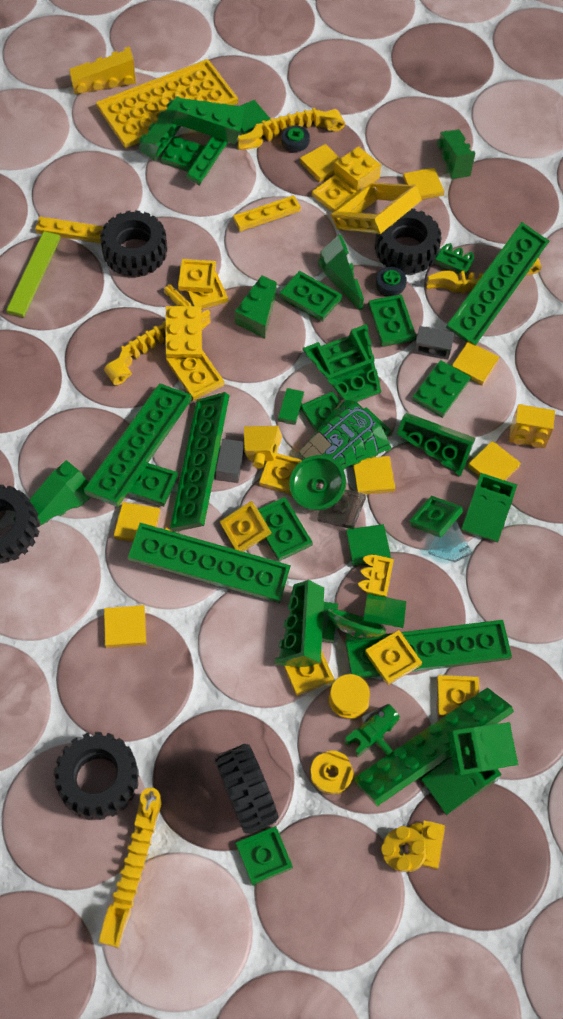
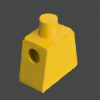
[244,426,282,469]

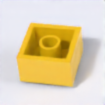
[334,146,381,193]
[509,404,555,448]

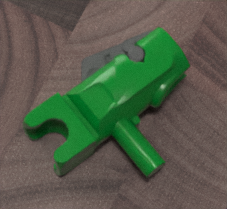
[344,704,400,757]

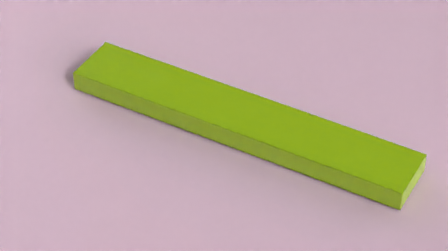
[6,231,60,318]

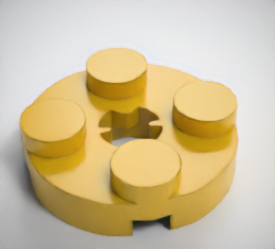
[310,750,353,795]
[381,826,427,872]

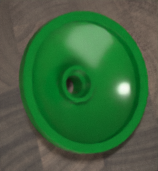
[289,455,346,511]
[327,609,387,641]

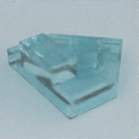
[428,521,472,563]

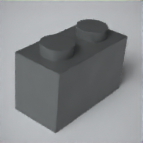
[414,326,454,360]
[215,439,245,483]

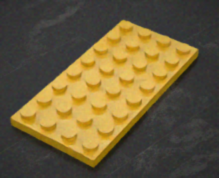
[96,59,238,148]

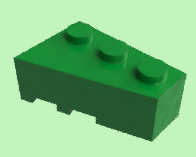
[437,129,476,179]
[235,275,277,338]

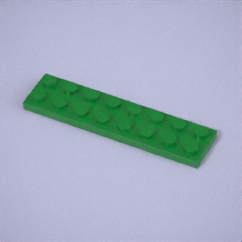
[445,222,550,346]
[84,383,192,507]
[170,392,230,532]
[128,522,291,603]
[345,619,512,678]
[353,687,514,807]

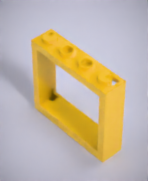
[331,183,422,234]

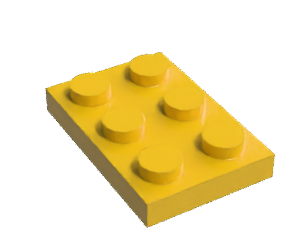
[166,306,202,358]
[166,350,225,401]

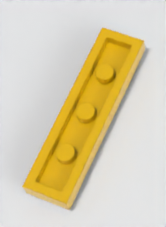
[233,195,301,232]
[35,216,103,244]

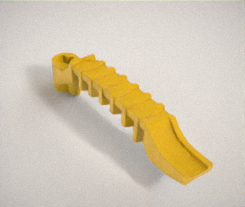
[237,108,345,150]
[426,258,542,294]
[104,309,211,385]
[99,787,161,949]

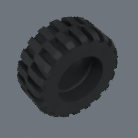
[375,208,442,274]
[100,210,167,277]
[0,485,40,563]
[54,732,139,820]
[215,744,279,834]

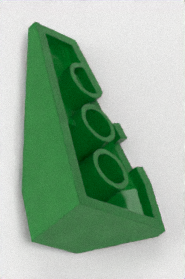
[318,235,364,310]
[13,460,91,526]

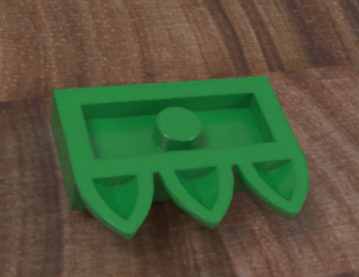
[434,243,474,276]

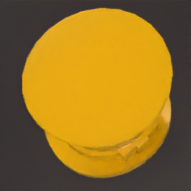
[329,674,370,719]

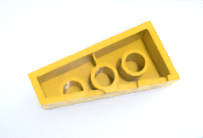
[69,46,136,94]

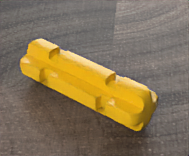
[164,285,191,306]

